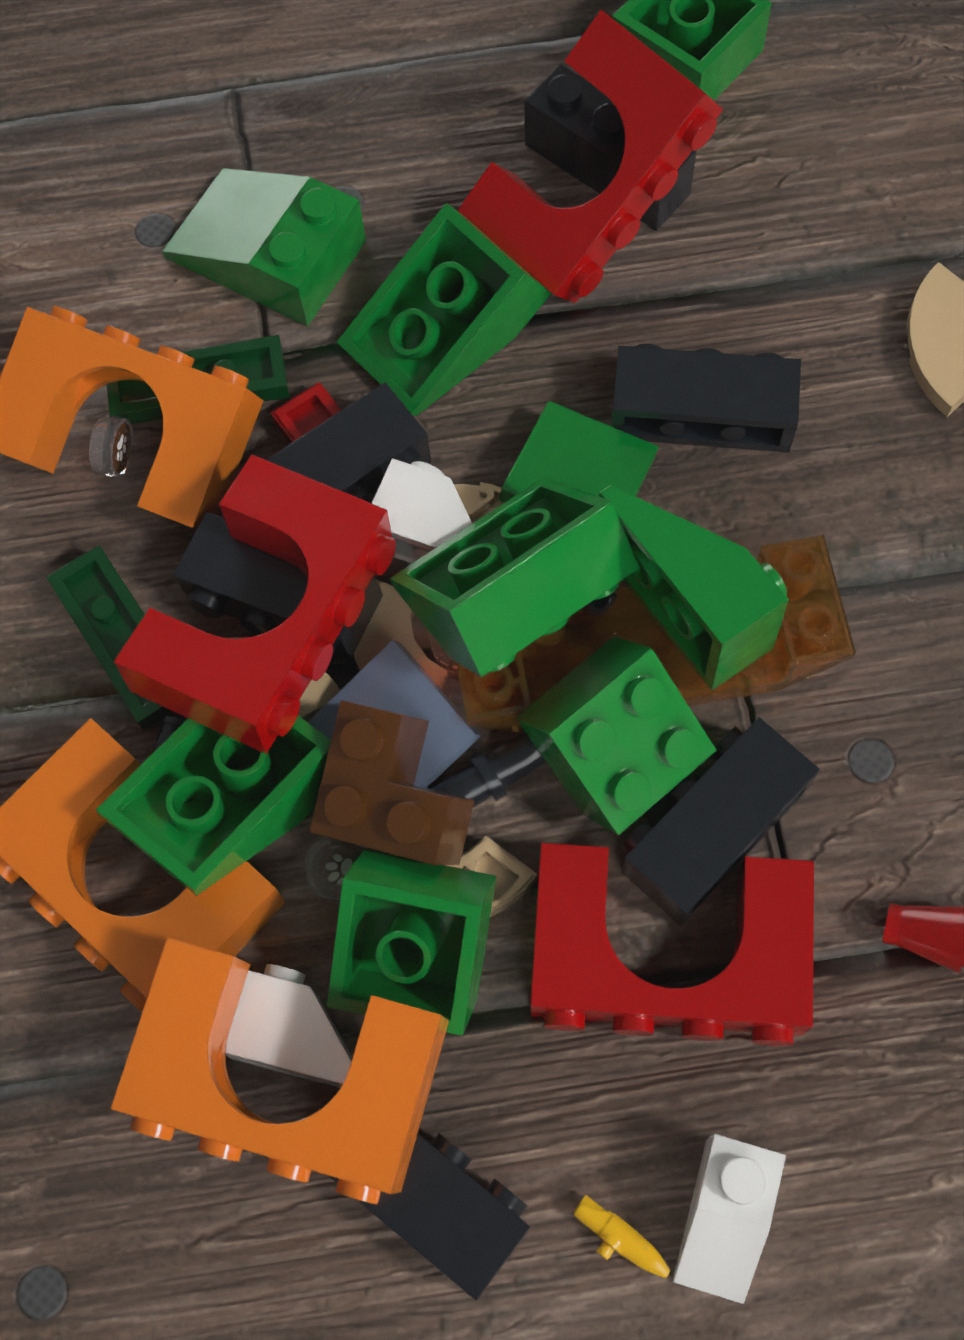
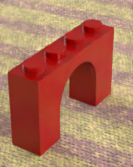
[457,10,724,304]
[114,455,396,754]
[530,843,814,1046]

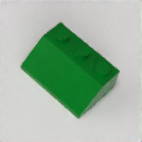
[390,477,639,677]

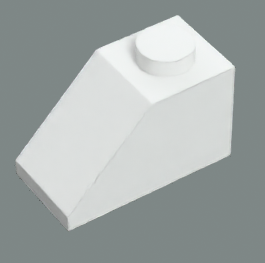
[372,458,472,563]
[226,964,353,1088]
[672,1134,786,1304]

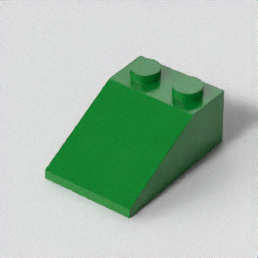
[162,168,366,327]
[337,202,552,417]
[599,485,789,691]
[96,716,331,896]

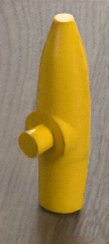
[573,1195,671,1278]

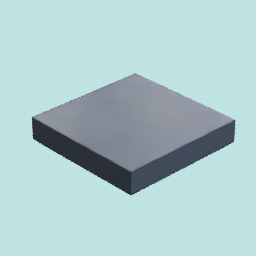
[308,640,482,788]

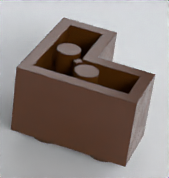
[309,700,475,865]

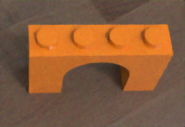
[0,305,263,530]
[0,718,286,1012]
[111,937,449,1204]

